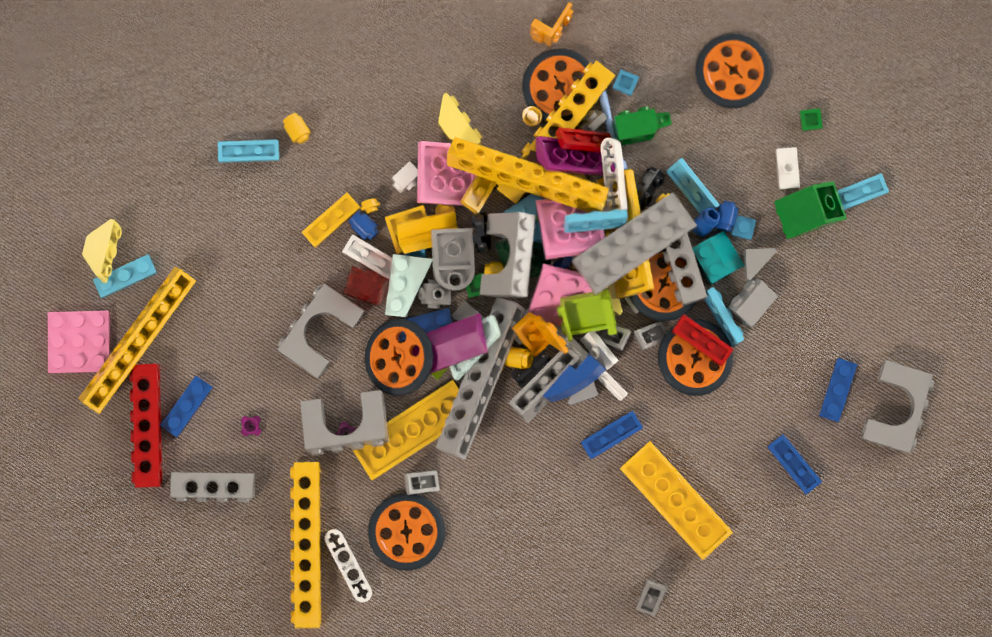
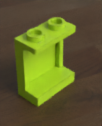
[557,289,617,342]

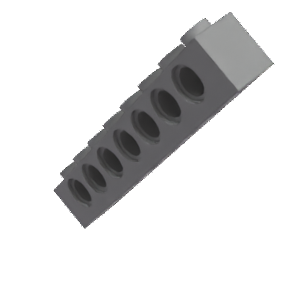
[436,297,526,460]

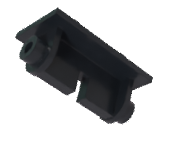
[636,166,665,210]
[510,350,551,389]

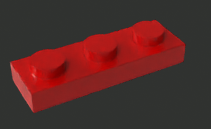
[555,127,612,153]
[671,314,734,366]

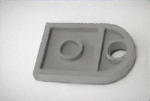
[431,228,475,290]

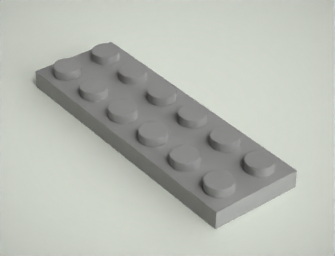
[572,192,697,295]

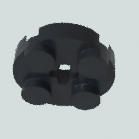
[472,212,491,253]

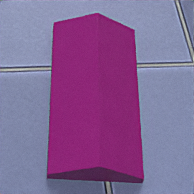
[536,136,615,176]
[412,313,488,374]

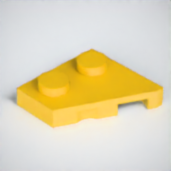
[385,205,427,254]

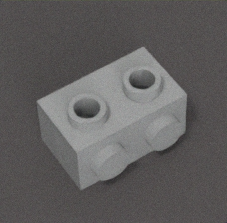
[728,277,778,327]

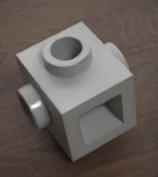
[419,280,451,308]

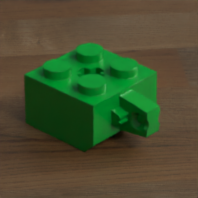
[613,107,672,146]

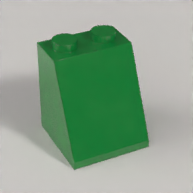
[774,181,847,239]

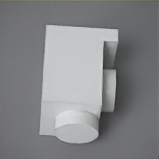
[392,161,418,194]

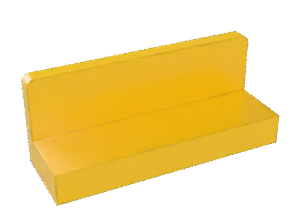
[396,211,459,254]

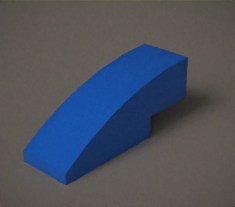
[543,355,606,402]

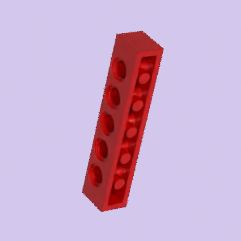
[129,364,163,488]

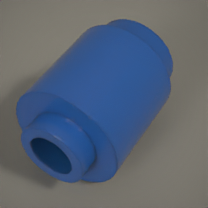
[715,201,739,232]
[692,208,720,237]
[349,211,379,240]

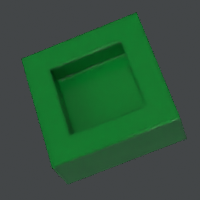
[799,108,823,132]
[466,273,483,298]

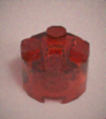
[343,266,389,306]

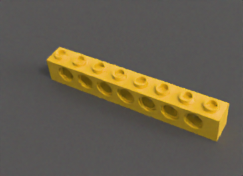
[496,61,615,204]
[447,137,609,213]
[78,267,196,414]
[290,462,321,628]

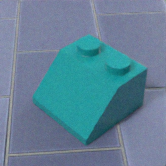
[692,231,745,286]

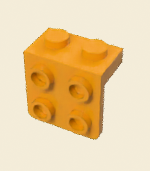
[530,2,574,47]
[512,312,569,357]

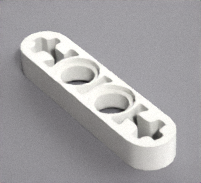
[601,138,628,212]
[325,529,372,602]

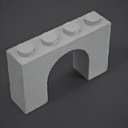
[480,212,535,297]
[277,284,365,379]
[860,360,934,454]
[300,390,389,456]

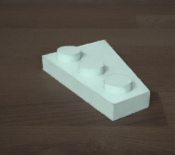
[385,254,433,318]
[450,315,501,381]

